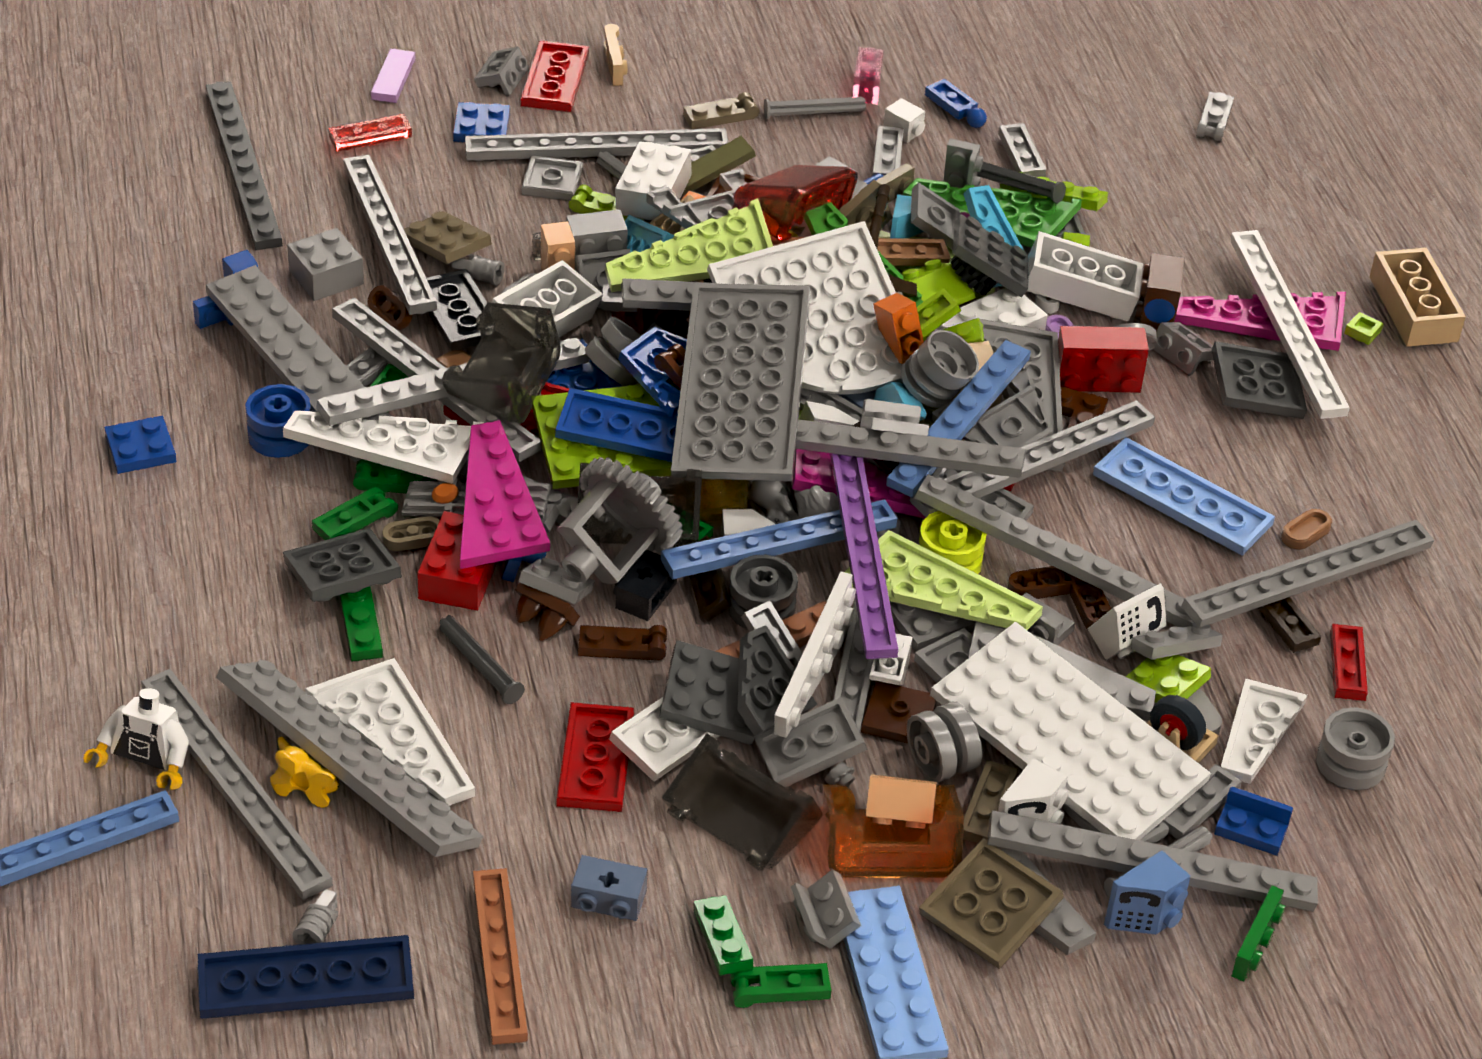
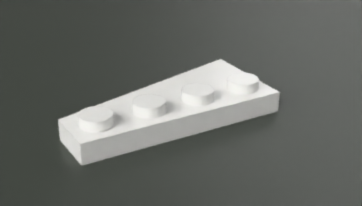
[1221,679,1307,784]

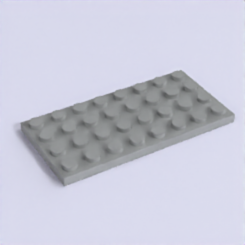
[671,283,810,481]

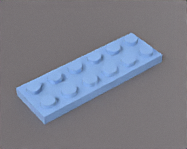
[1093,437,1275,556]
[844,885,949,1059]

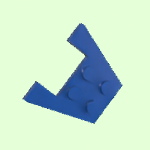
[618,327,687,417]

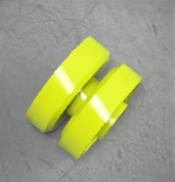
[919,510,987,574]

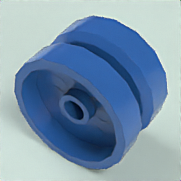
[245,384,311,458]

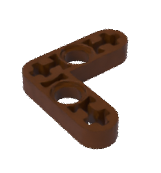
[1007,566,1111,630]

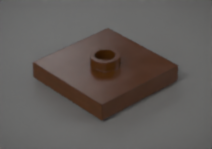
[861,681,937,744]

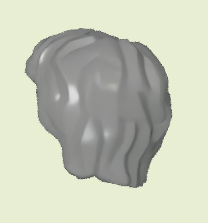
[794,485,840,519]

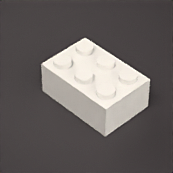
[615,141,692,220]

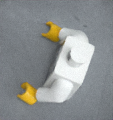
[83,688,189,790]

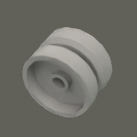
[585,317,642,386]
[907,702,982,783]
[1316,707,1395,790]

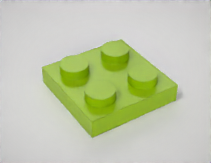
[1126,655,1211,703]

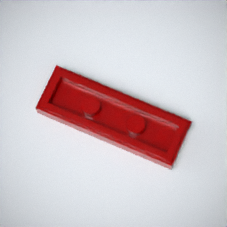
[1330,624,1368,701]

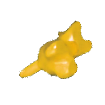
[270,736,339,808]

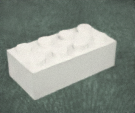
[1027,231,1143,322]
[483,260,603,351]
[931,288,1048,333]

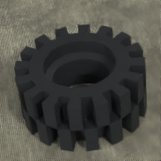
[950,255,998,295]

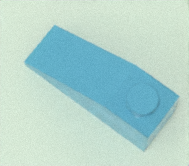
[890,195,924,239]

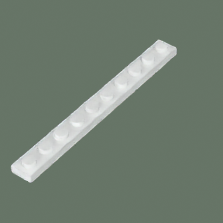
[1230,230,1350,419]

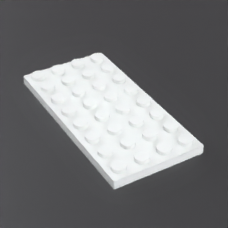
[930,622,1211,841]

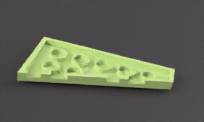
[605,198,773,292]
[836,530,1043,630]

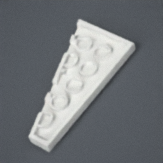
[283,411,484,484]
[774,571,856,738]
[305,658,475,806]

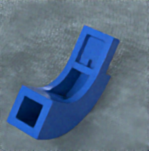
[193,249,259,329]

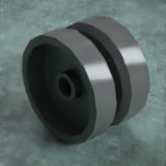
[728,554,798,630]

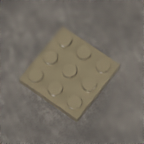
[919,838,1063,969]

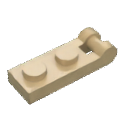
[604,24,627,86]

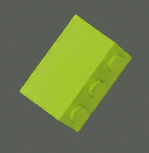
[903,259,976,305]

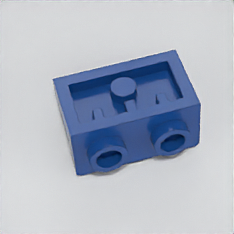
[1214,787,1293,856]

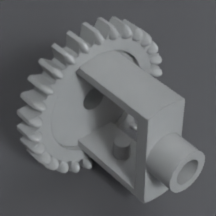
[557,457,683,584]

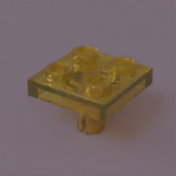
[686,478,749,522]

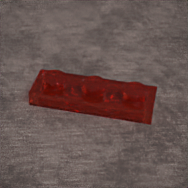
[328,114,412,152]

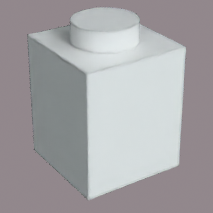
[883,98,925,143]

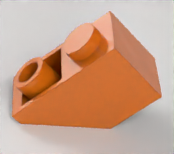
[873,293,924,364]

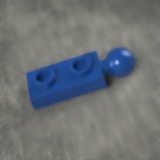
[925,78,987,128]

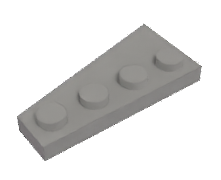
[1001,848,1096,955]

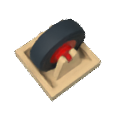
[1147,695,1219,763]

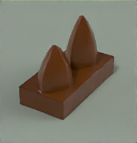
[515,582,580,641]

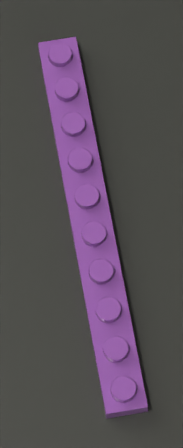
[830,453,898,659]

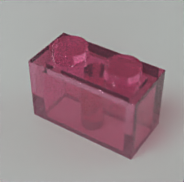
[853,47,884,104]

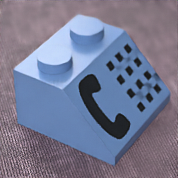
[1104,850,1190,934]

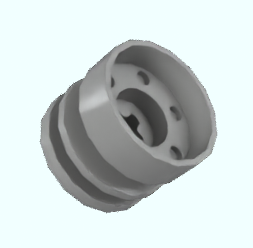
[901,329,979,408]

